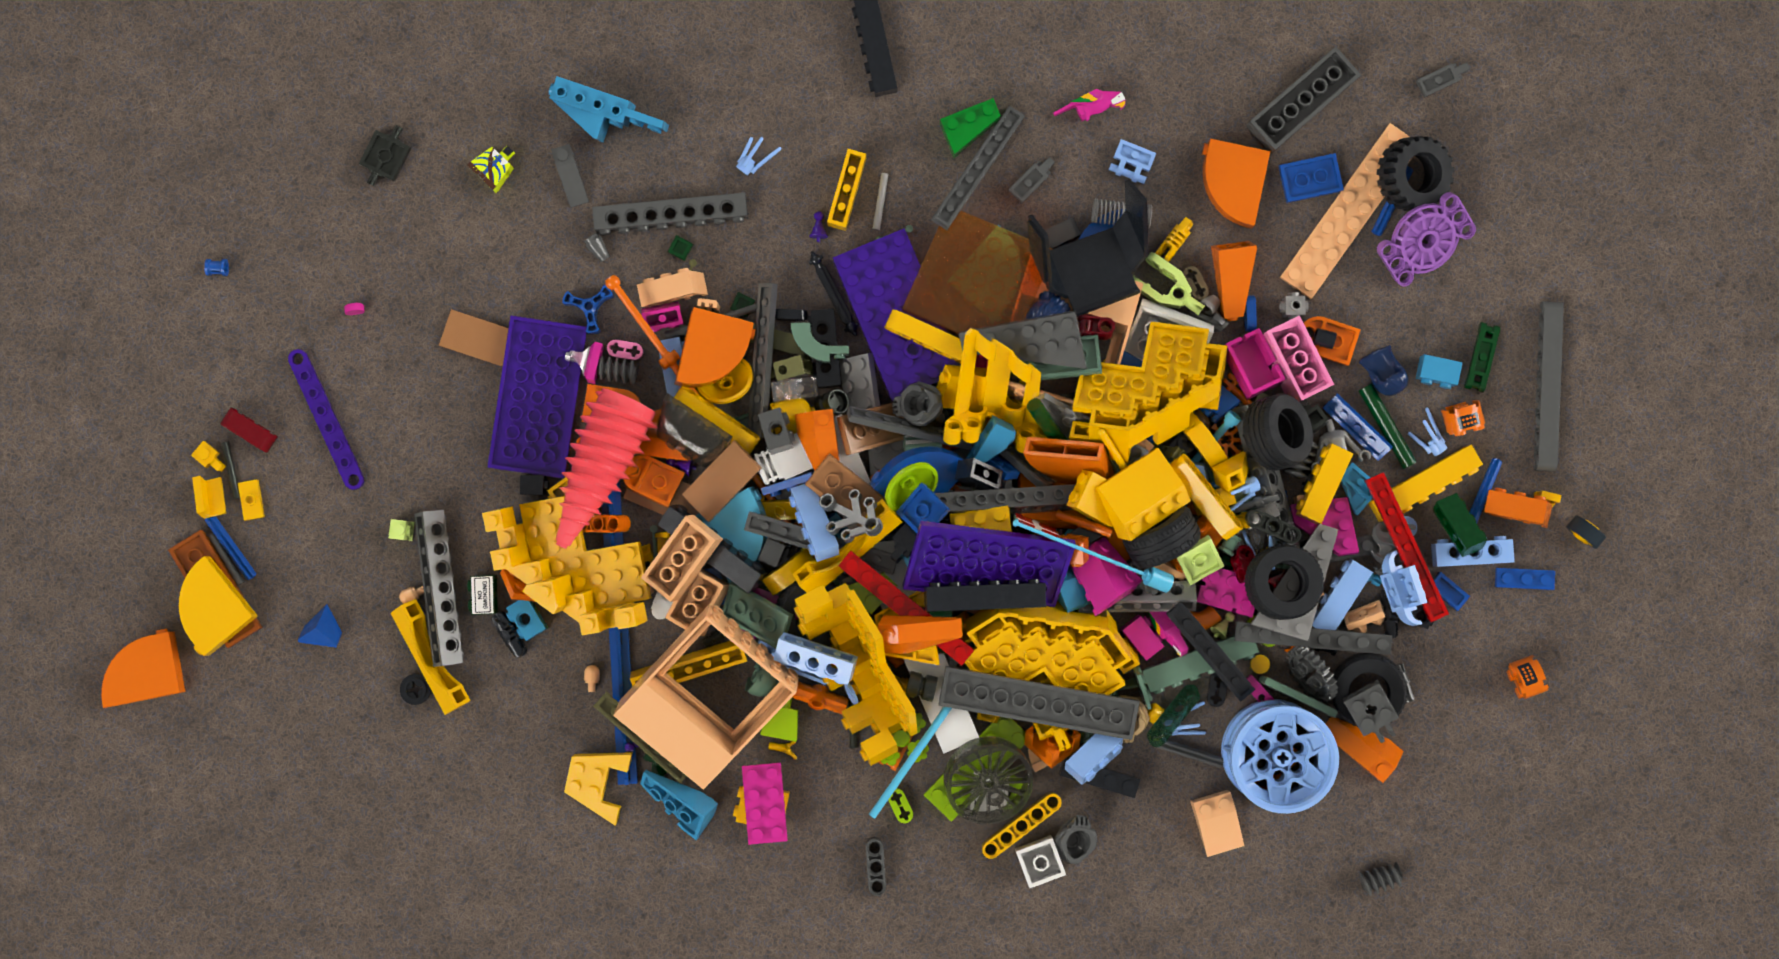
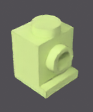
[388,519,415,541]

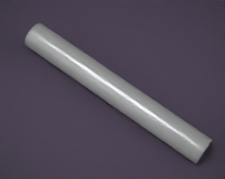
[872,173,889,230]

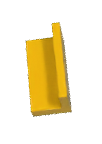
[192,476,227,519]

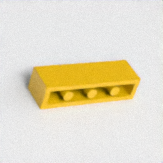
[827,149,867,231]
[1296,444,1353,524]

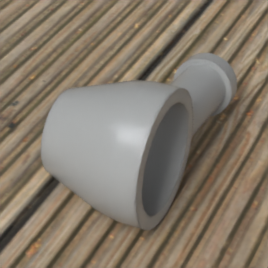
[1200,295,1229,329]

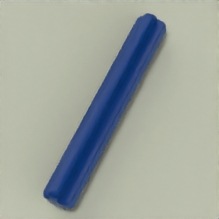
[1372,166,1413,236]
[1469,458,1502,524]
[205,516,256,580]

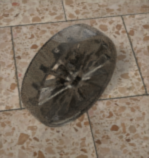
[943,736,1033,824]

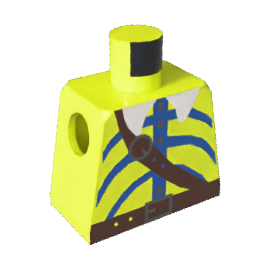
[467,146,515,193]

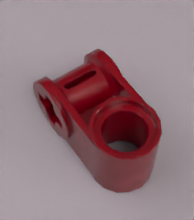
[1078,315,1115,340]
[1230,545,1255,583]

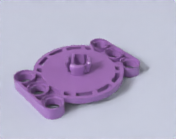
[1377,192,1476,287]

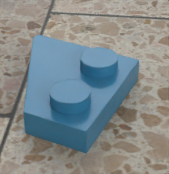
[1341,462,1372,516]

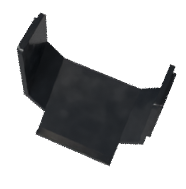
[1027,179,1149,317]

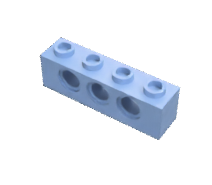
[1431,536,1514,567]
[773,632,858,685]

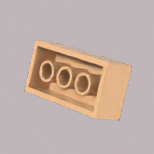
[641,515,723,602]

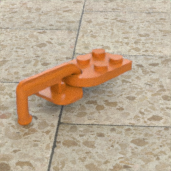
[576,437,685,508]

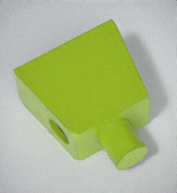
[760,698,798,742]

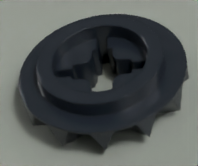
[400,674,431,705]

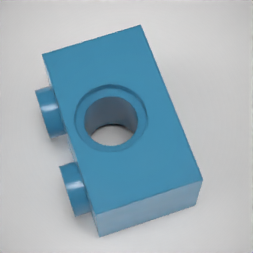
[506,600,548,641]

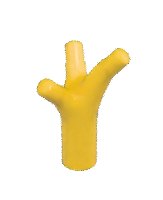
[769,741,798,760]

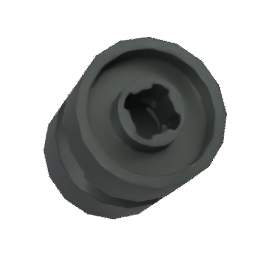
[814,389,849,415]
[906,671,938,702]

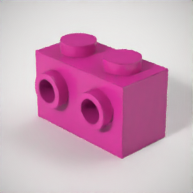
[641,301,683,332]
[1120,615,1165,661]

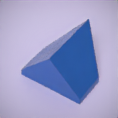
[298,604,342,648]

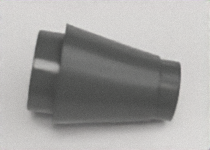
[584,233,610,262]

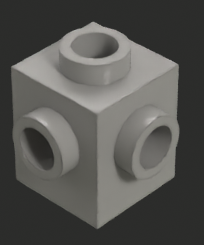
[1279,292,1308,320]

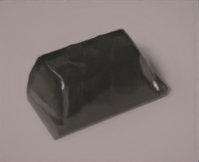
[656,393,733,467]

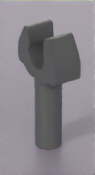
[1189,311,1225,332]

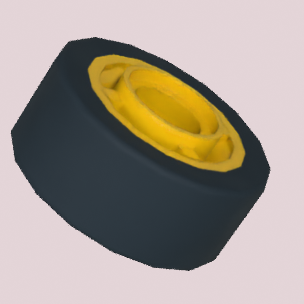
[1566,515,1606,549]

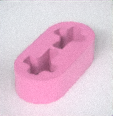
[607,340,644,361]

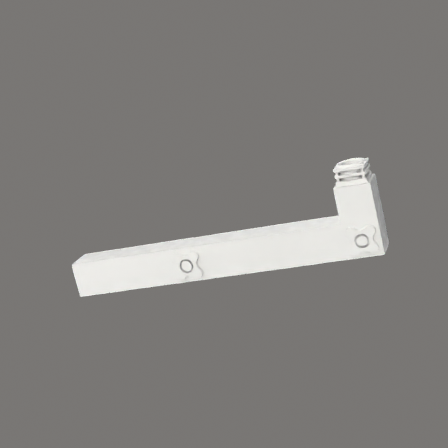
[754,414,979,754]

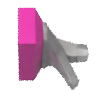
[565,342,604,384]

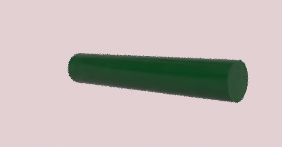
[1358,383,1417,469]
[1027,398,1068,440]

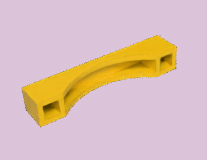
[793,498,902,593]
[390,599,471,715]

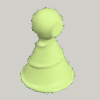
[1210,612,1235,639]

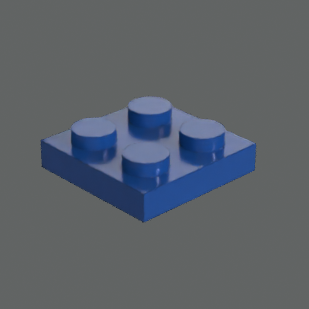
[896,483,950,533]

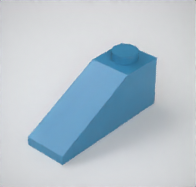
[966,415,1016,463]

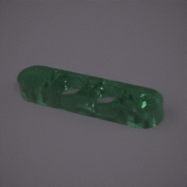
[1147,684,1200,747]

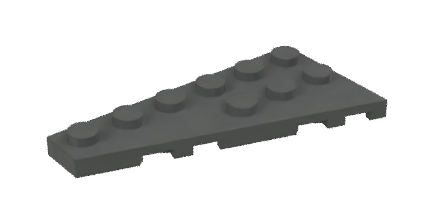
[959,310,1087,369]

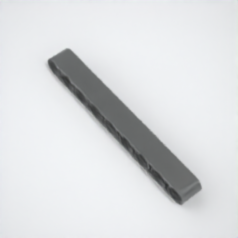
[1533,301,1564,472]

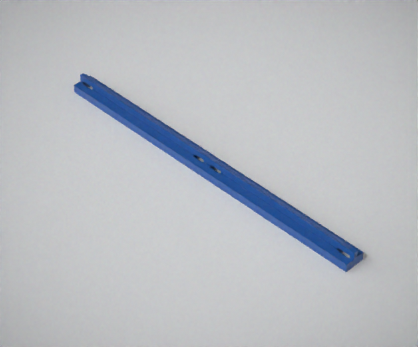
[602,481,638,785]

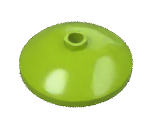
[885,462,938,512]

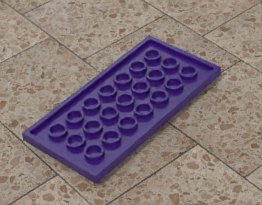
[487,316,587,479]
[902,521,1076,607]

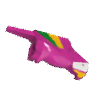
[1053,89,1125,122]
[1149,612,1189,657]

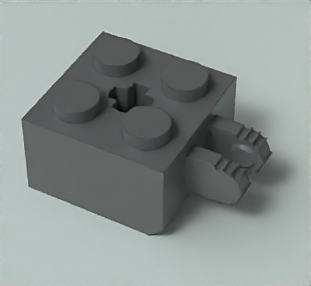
[1343,680,1399,743]

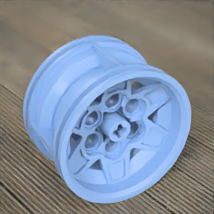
[1221,699,1339,814]

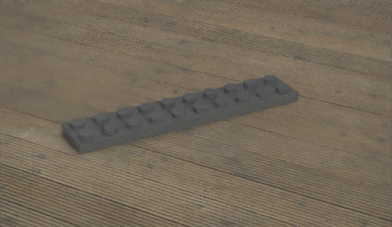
[938,666,1140,740]

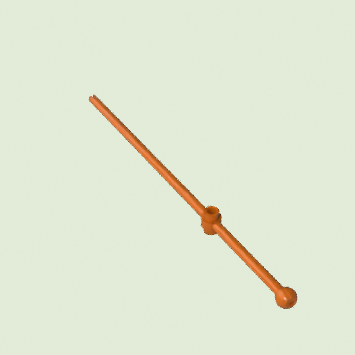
[605,275,792,523]

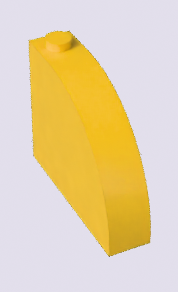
[179,556,258,656]

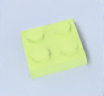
[1176,535,1224,585]

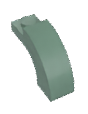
[791,323,849,363]

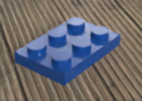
[1278,153,1344,203]

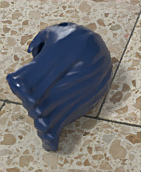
[1024,291,1070,320]
[1359,345,1408,396]

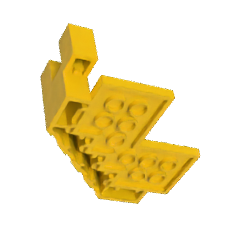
[1069,322,1227,463]
[482,496,652,635]
[794,583,918,766]
[955,601,1140,695]

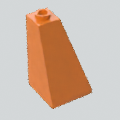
[1211,241,1257,321]

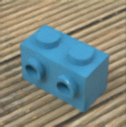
[1415,354,1463,389]

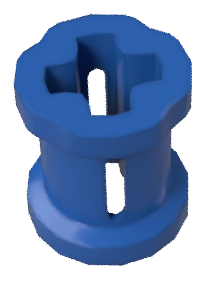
[204,259,229,276]

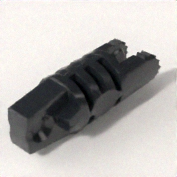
[1380,590,1399,638]
[491,611,527,658]

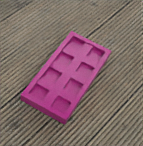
[742,762,788,845]

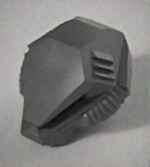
[892,381,943,426]
[1053,815,1097,864]

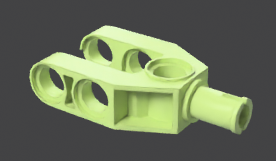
[1133,252,1205,315]

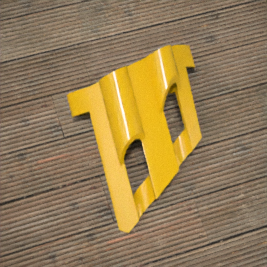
[943,328,1047,453]

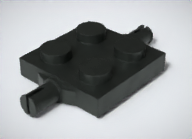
[359,125,411,186]

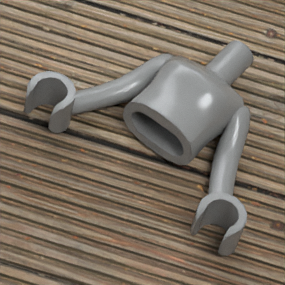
[1310,419,1371,472]

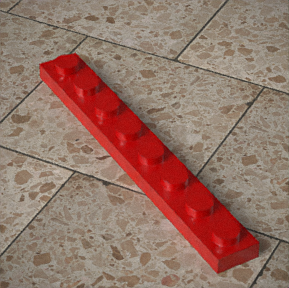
[1364,472,1449,622]
[838,550,974,666]

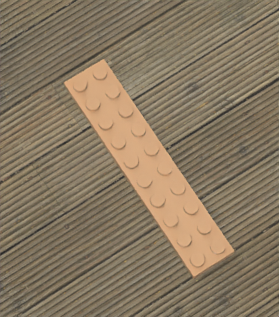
[1280,123,1412,300]

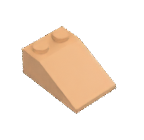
[1190,790,1244,857]

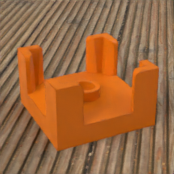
[1024,726,1081,769]

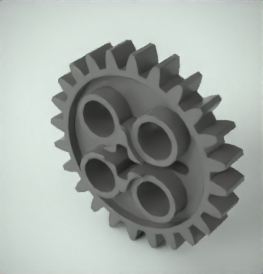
[1285,645,1338,703]

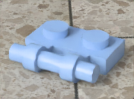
[1109,139,1156,184]

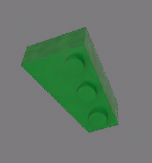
[940,98,1001,158]

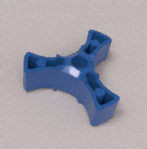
[562,285,614,334]

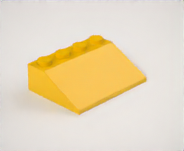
[1096,448,1191,541]

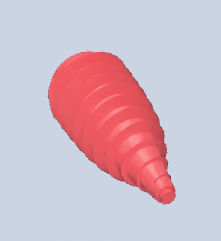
[555,388,657,549]

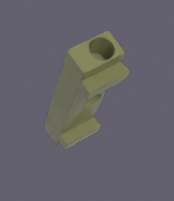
[1151,442,1187,462]

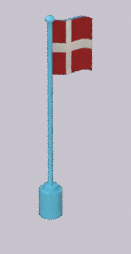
[1013,513,1174,593]

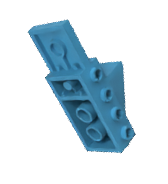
[549,76,669,143]

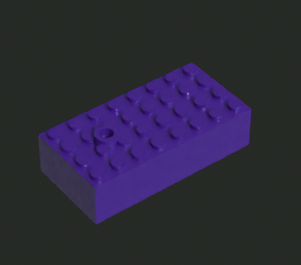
[833,228,961,403]

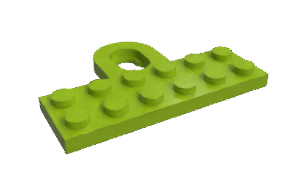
[923,717,1025,822]

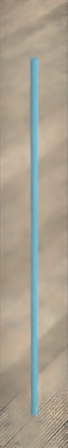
[869,470,1118,819]

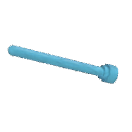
[1191,410,1241,462]

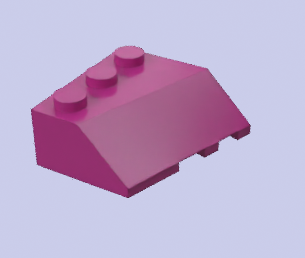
[1070,537,1142,616]

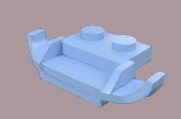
[1380,550,1427,626]

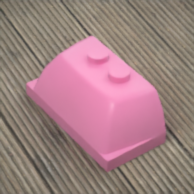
[1263,315,1334,402]

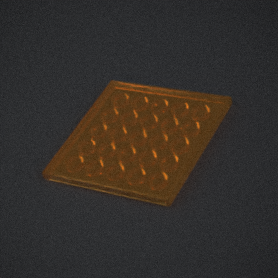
[902,211,1052,334]

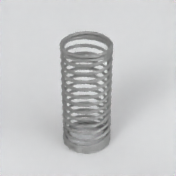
[1091,198,1152,229]

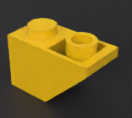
[1212,451,1249,492]

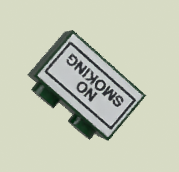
[467,575,498,615]

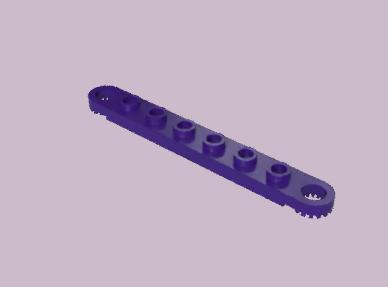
[288,349,364,490]

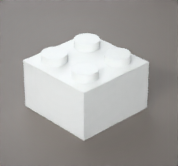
[1015,835,1066,888]

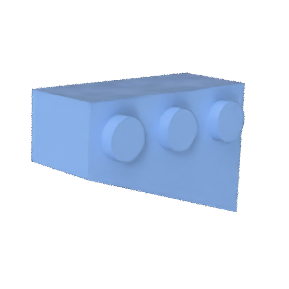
[1065,734,1123,785]

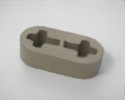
[1183,266,1209,301]

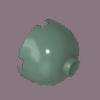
[745,662,779,697]

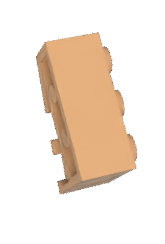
[637,268,708,308]

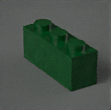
[1433,493,1487,557]

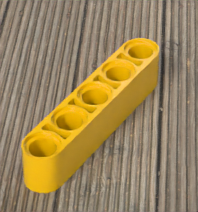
[884,309,963,364]
[671,385,760,455]
[1170,453,1243,540]
[982,792,1062,859]

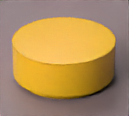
[1250,654,1270,674]

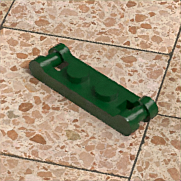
[1464,322,1500,393]

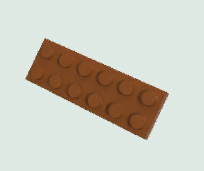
[168,530,263,648]

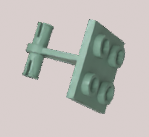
[1111,666,1153,710]

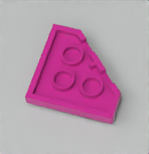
[1290,497,1359,556]

